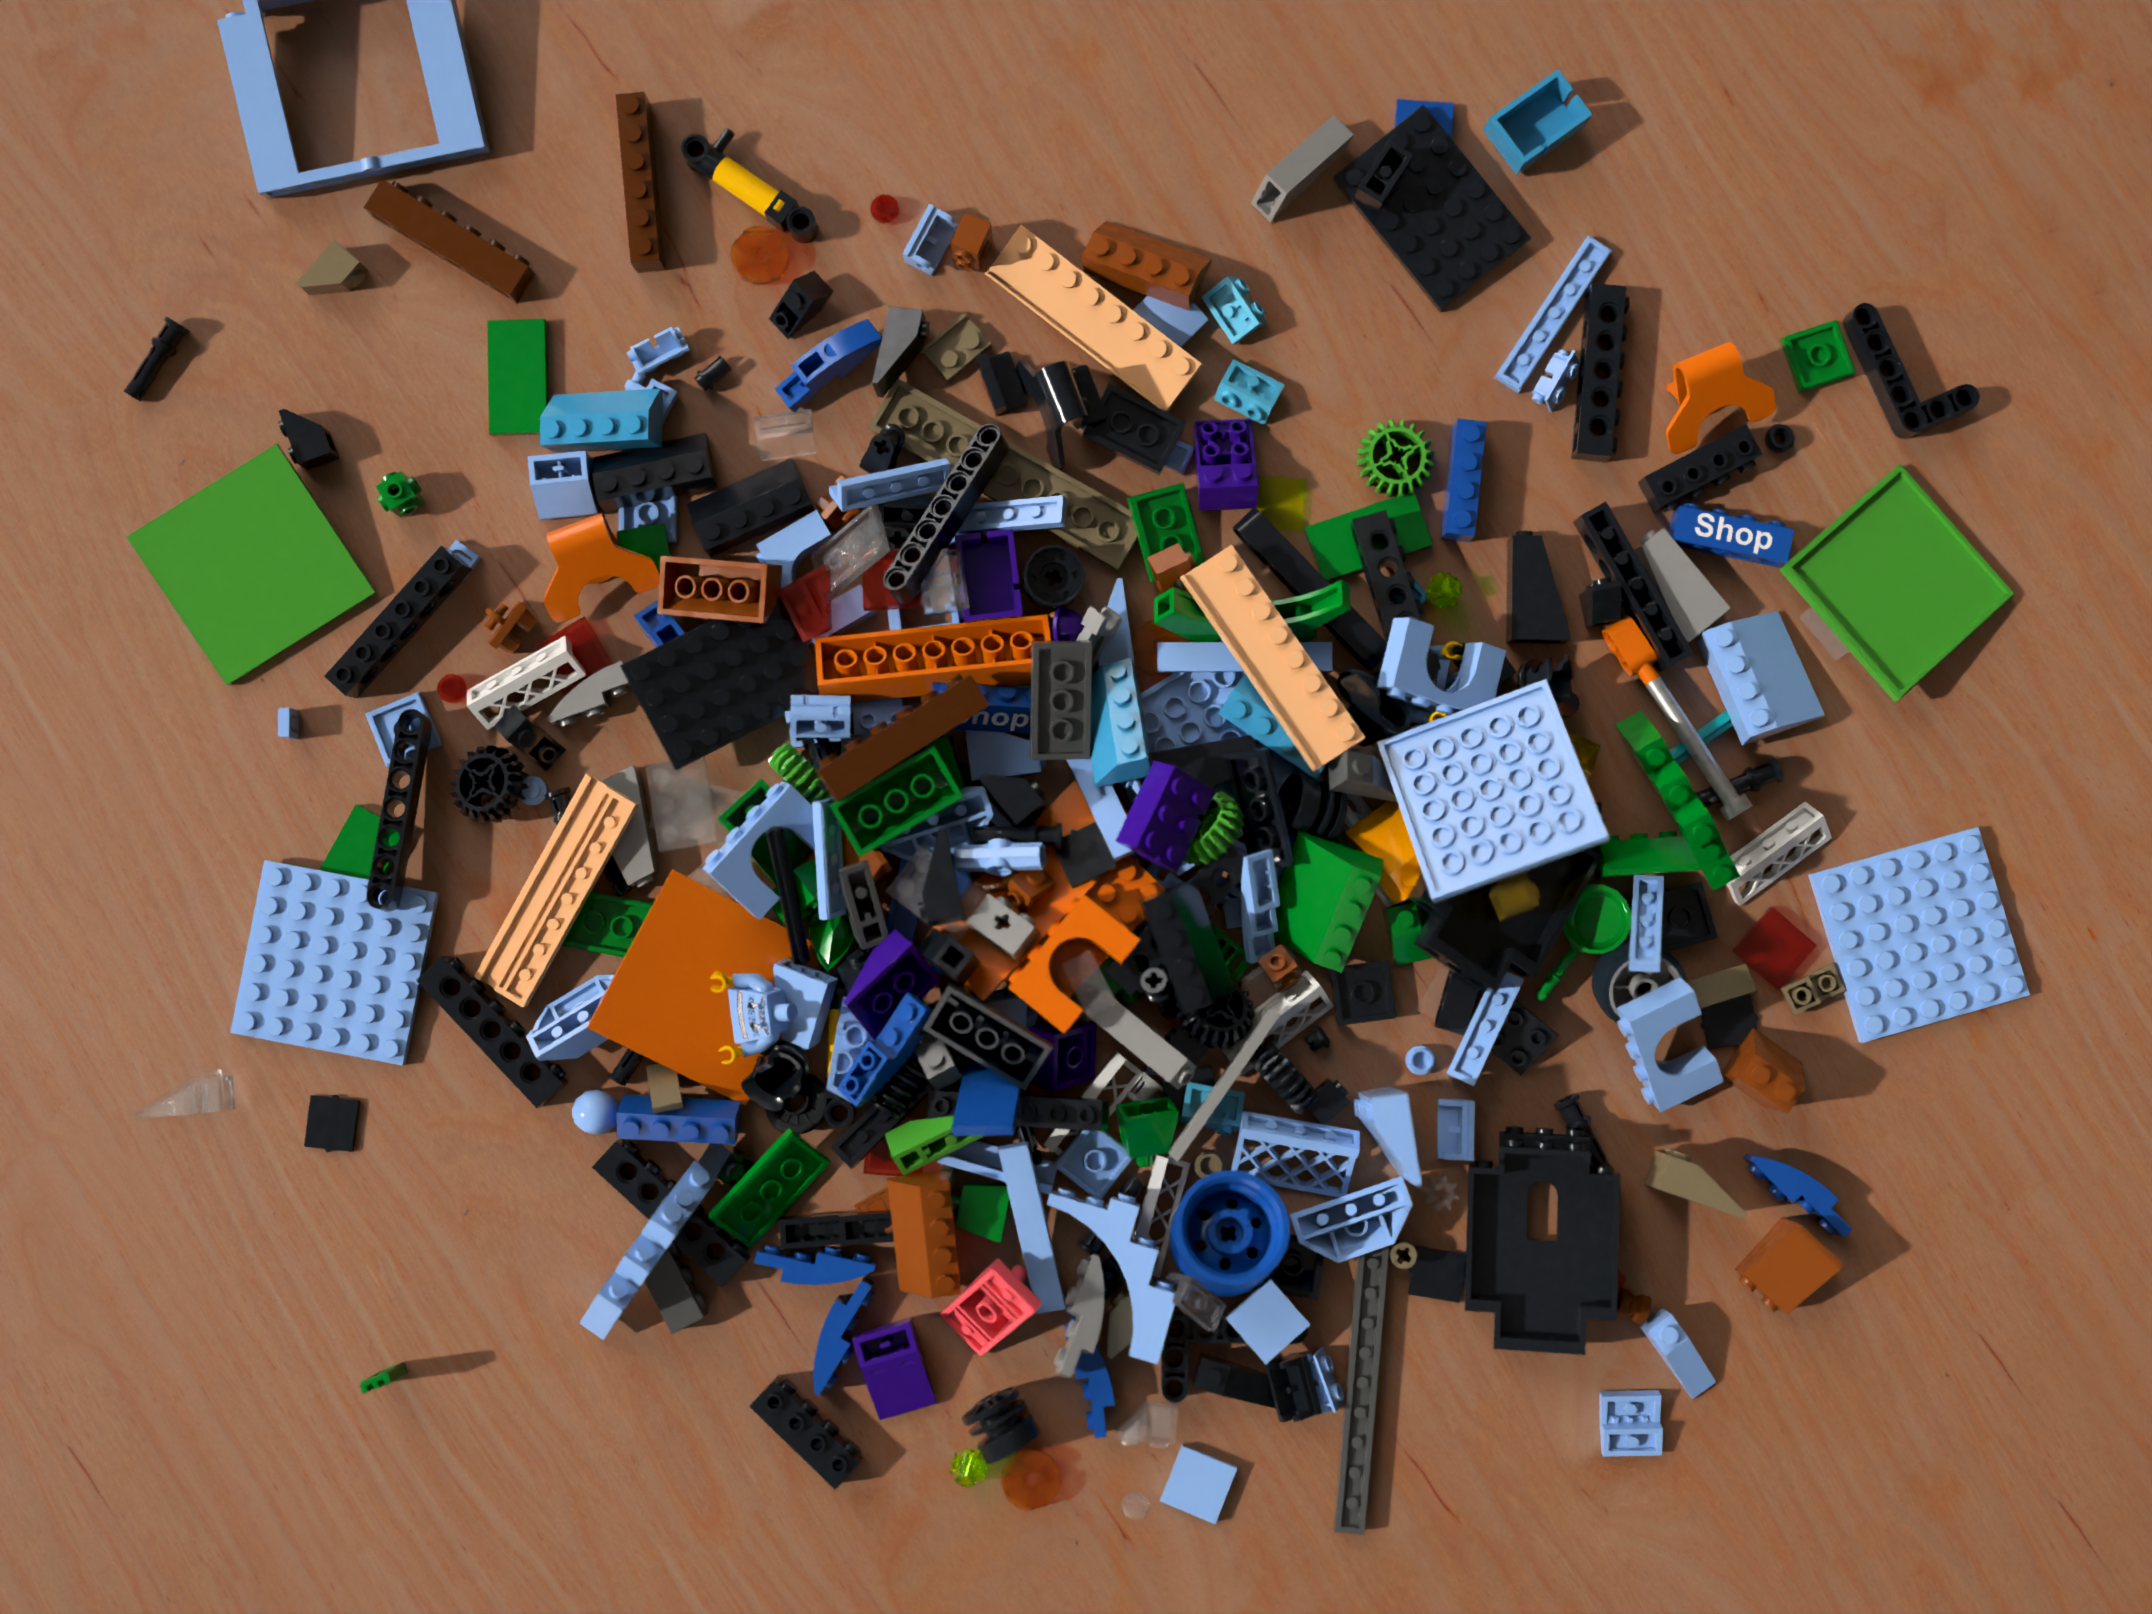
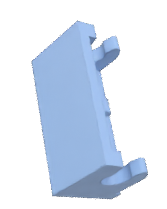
[902,203,958,276]
[1437,1099,1475,1161]

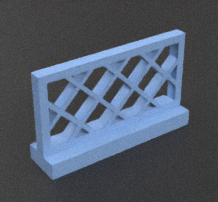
[1230,1111,1360,1197]

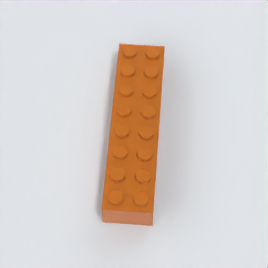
[815,614,1051,703]

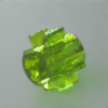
[1426,572,1462,609]
[949,1449,988,1487]

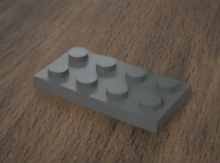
[1030,641,1092,760]

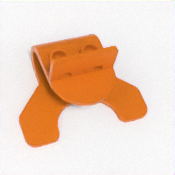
[1666,342,1776,454]
[544,513,659,622]

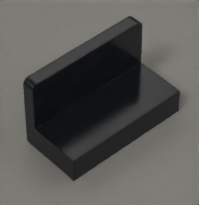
[976,351,1027,416]

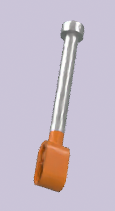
[1602,615,1753,821]

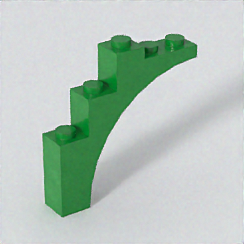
[1154,580,1351,642]
[1615,710,1741,891]

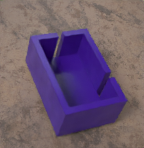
[955,529,1023,623]
[1115,761,1216,872]

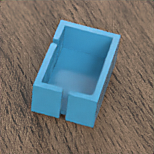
[1483,69,1593,176]

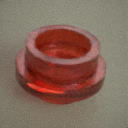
[870,194,899,224]
[437,674,467,703]

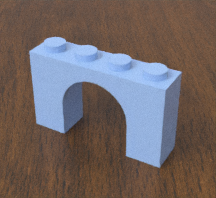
[756,510,877,644]
[1377,617,1506,715]
[702,781,815,920]
[1617,977,1724,1112]

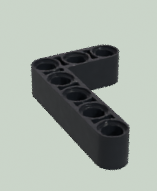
[1843,303,1980,439]
[1160,1311,1308,1403]

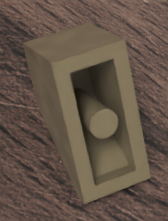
[296,240,368,295]
[1107,1290,1133,1360]

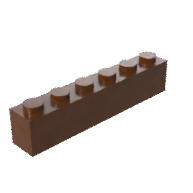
[616,91,665,273]
[363,179,535,303]
[815,674,989,801]

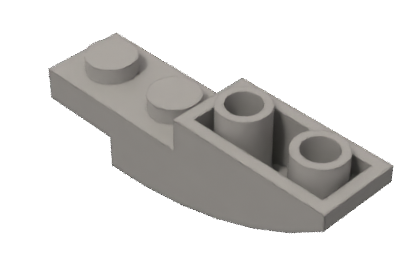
[548,661,630,728]
[1054,1254,1104,1378]

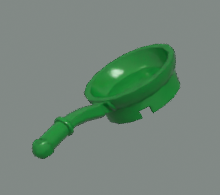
[1536,884,1632,1001]

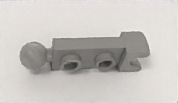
[1077,606,1122,670]

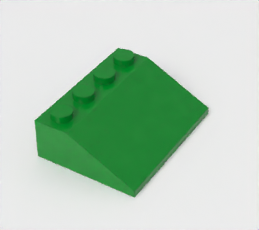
[1273,831,1383,973]

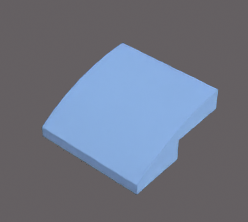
[1133,296,1209,347]
[1599,1390,1663,1457]

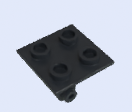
[1491,999,1559,1076]

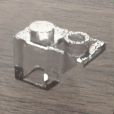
[1115,1401,1178,1449]

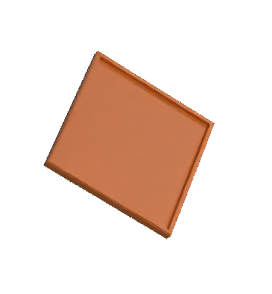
[587,869,821,1106]

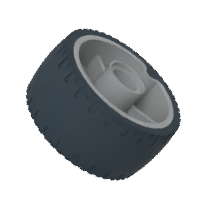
[1591,939,1687,1023]

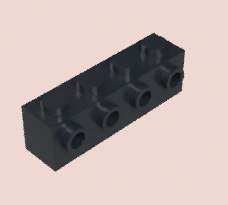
[1638,424,1763,513]
[749,1375,863,1490]

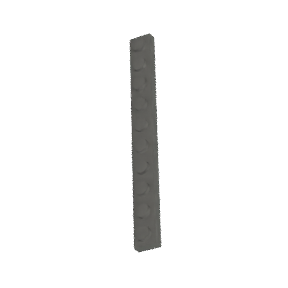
[1333,1246,1389,1535]

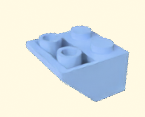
[527,450,598,521]

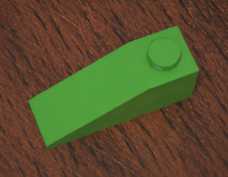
[885,1116,984,1175]

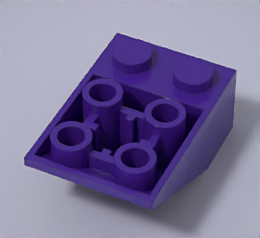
[1193,419,1258,511]
[852,1317,937,1420]

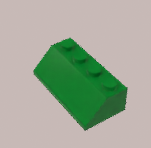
[1594,831,1701,878]

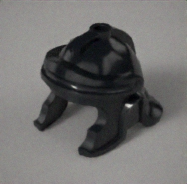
[1516,655,1580,719]
[741,1041,810,1111]

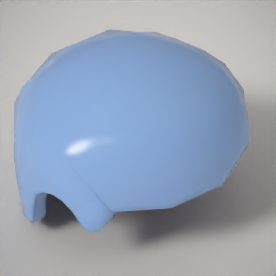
[572,1089,619,1135]

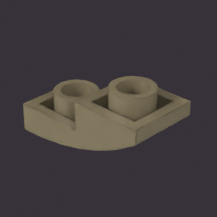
[1781,963,1845,1015]
[1687,964,1757,1010]
[646,1064,683,1114]

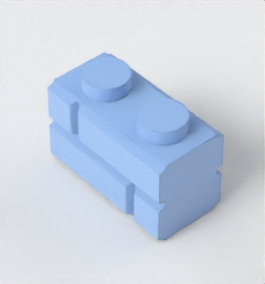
[790,695,851,738]

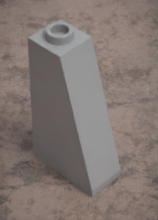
[1251,115,1354,223]
[1635,528,1731,643]
[602,765,659,888]
[1084,989,1197,1090]

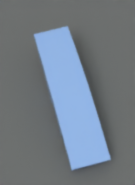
[1241,849,1280,964]

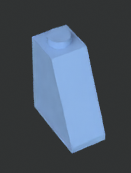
[965,730,1047,783]
[773,958,838,1050]

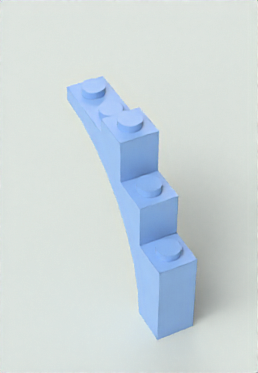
[579,1161,717,1340]
[1047,1188,1178,1365]

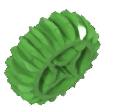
[1356,419,1435,497]
[768,743,832,805]
[1183,791,1244,866]

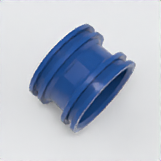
[1169,1170,1290,1296]

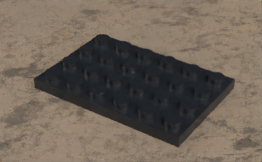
[1333,105,1531,312]
[620,594,819,771]

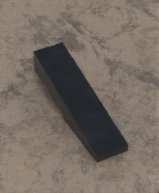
[779,1211,894,1250]

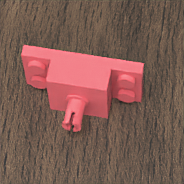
[939,1258,1042,1357]

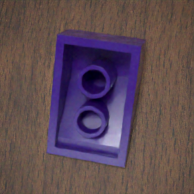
[843,930,941,1041]

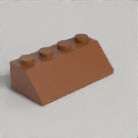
[1082,221,1212,311]
[657,556,782,623]
[887,1170,961,1298]

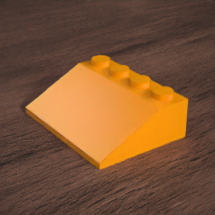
[1343,801,1422,905]

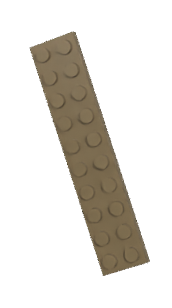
[868,379,1138,571]

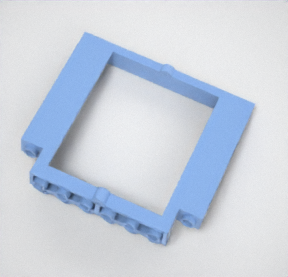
[217,0,491,198]

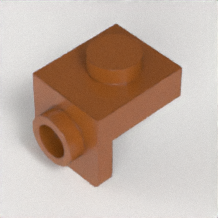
[1005,870,1056,914]
[1258,944,1302,992]

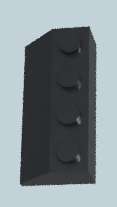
[592,433,718,512]
[687,458,815,557]
[1138,878,1236,1015]
[923,983,1054,1091]

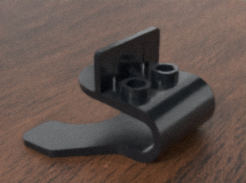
[1016,359,1107,471]
[1337,669,1411,747]

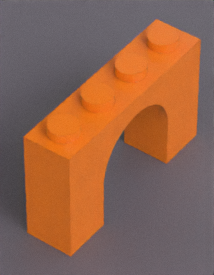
[1008,894,1140,1035]

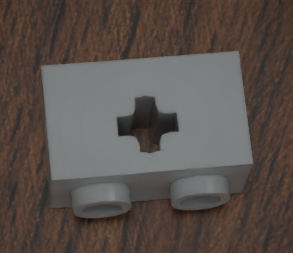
[967,894,1040,963]

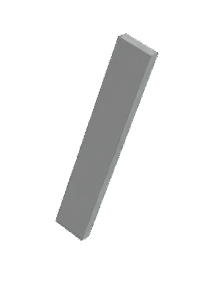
[1168,1009,1280,1162]

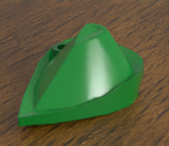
[809,911,855,973]

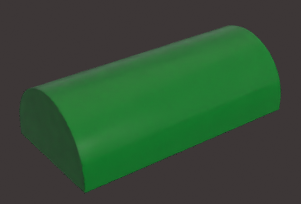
[829,745,963,858]

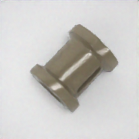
[1388,1239,1417,1269]

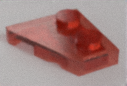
[778,564,832,643]

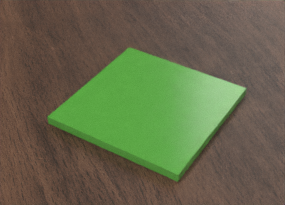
[126,444,377,685]
[1779,464,2015,702]

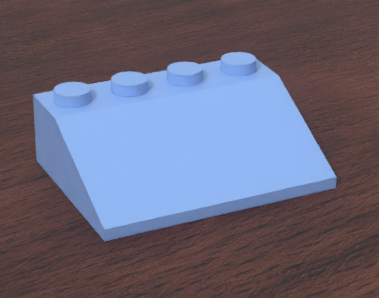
[1696,611,1825,746]
[1352,1087,1422,1186]

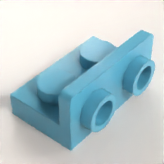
[1201,276,1267,344]
[1214,359,1285,424]
[1179,1082,1245,1135]

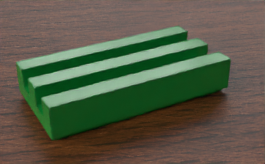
[359,1362,408,1394]

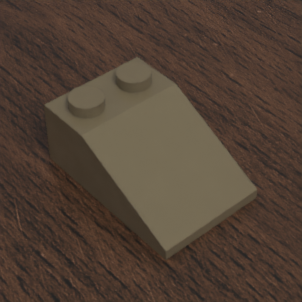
[1645,1148,1747,1219]

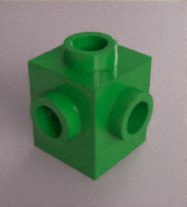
[375,471,425,517]

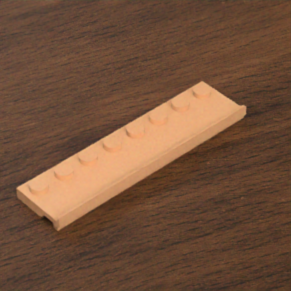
[985,225,1203,412]
[1180,545,1366,772]
[474,773,640,1008]

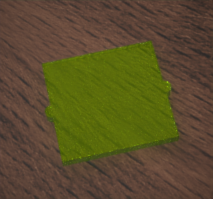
[1256,475,1306,531]

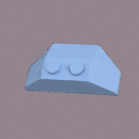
[880,786,994,864]
[526,975,614,1061]
[1290,1176,1412,1263]

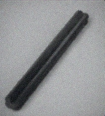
[766,826,810,965]

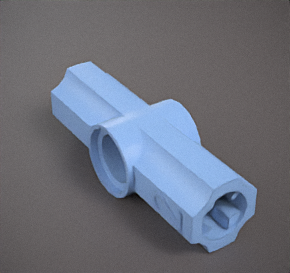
[953,838,1047,876]

